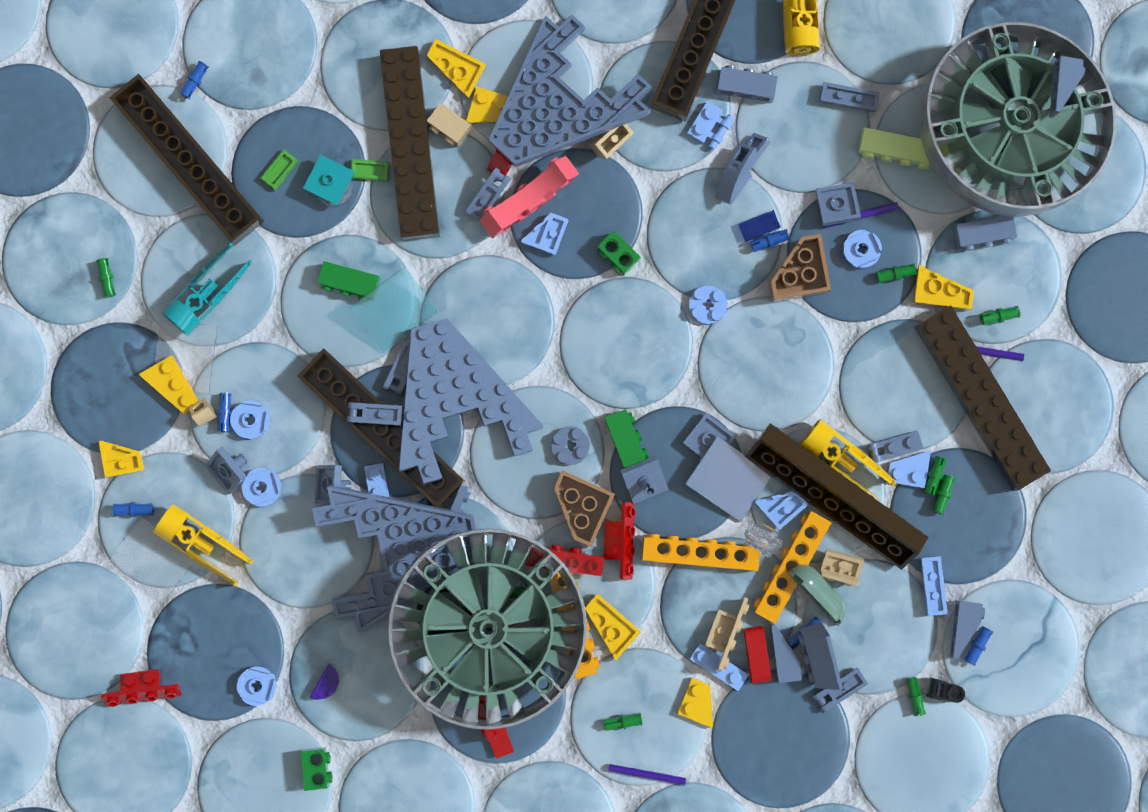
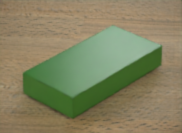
[260,149,299,191]
[350,159,390,182]

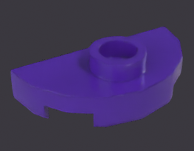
[309,663,339,700]

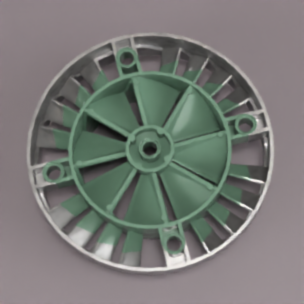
[919,22,1116,216]
[387,528,587,729]

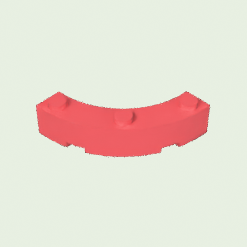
[479,156,579,239]

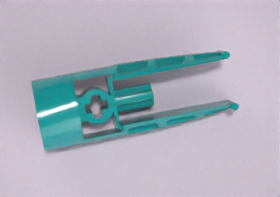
[161,242,252,336]

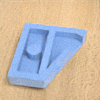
[521,213,569,256]
[886,451,931,488]
[755,491,808,531]

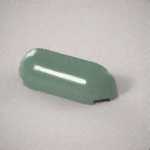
[788,565,846,626]

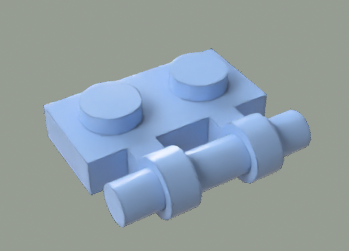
[687,101,734,150]

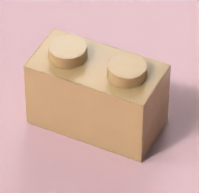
[427,103,472,147]
[587,124,634,159]

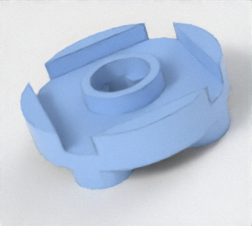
[843,230,882,269]
[689,286,727,324]
[230,400,270,439]
[242,468,281,507]
[237,666,277,706]

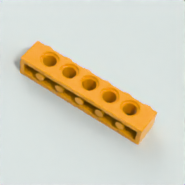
[752,511,832,624]
[642,534,760,571]
[546,569,600,679]

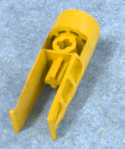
[782,0,820,56]
[800,419,896,501]
[153,503,254,586]

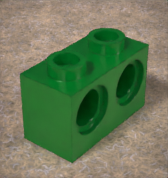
[597,230,641,276]
[301,747,333,791]

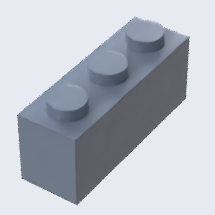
[716,65,778,103]
[953,216,1017,251]

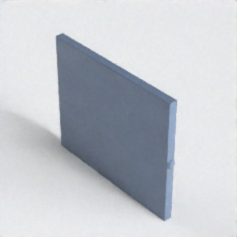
[685,436,771,522]

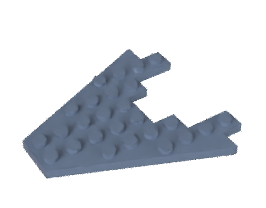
[489,15,652,167]
[399,319,543,485]
[312,485,476,632]

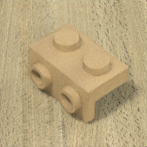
[820,548,864,586]

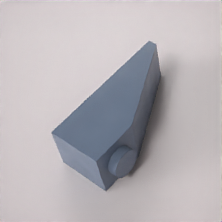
[1049,56,1085,118]
[950,600,985,659]
[769,624,804,683]

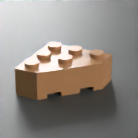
[769,234,831,303]
[554,470,615,547]

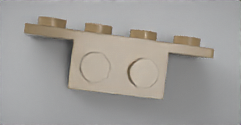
[705,597,749,673]

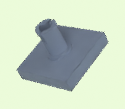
[206,446,247,495]
[620,456,669,504]
[315,465,352,504]

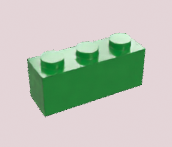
[317,261,381,302]
[604,409,649,469]

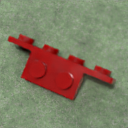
[604,502,636,580]
[525,544,604,576]
[101,669,182,707]
[478,695,514,758]

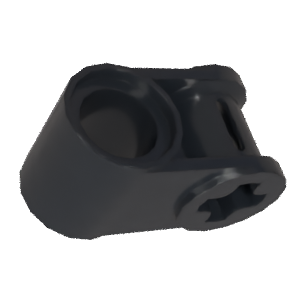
[926,677,965,703]

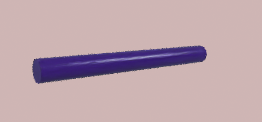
[824,202,899,228]
[976,346,1024,361]
[609,764,686,786]

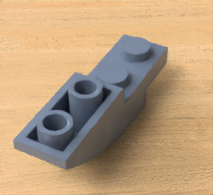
[715,133,771,205]

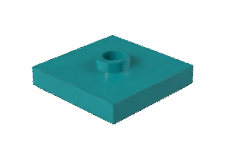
[303,155,355,206]

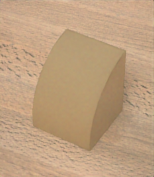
[189,398,218,427]

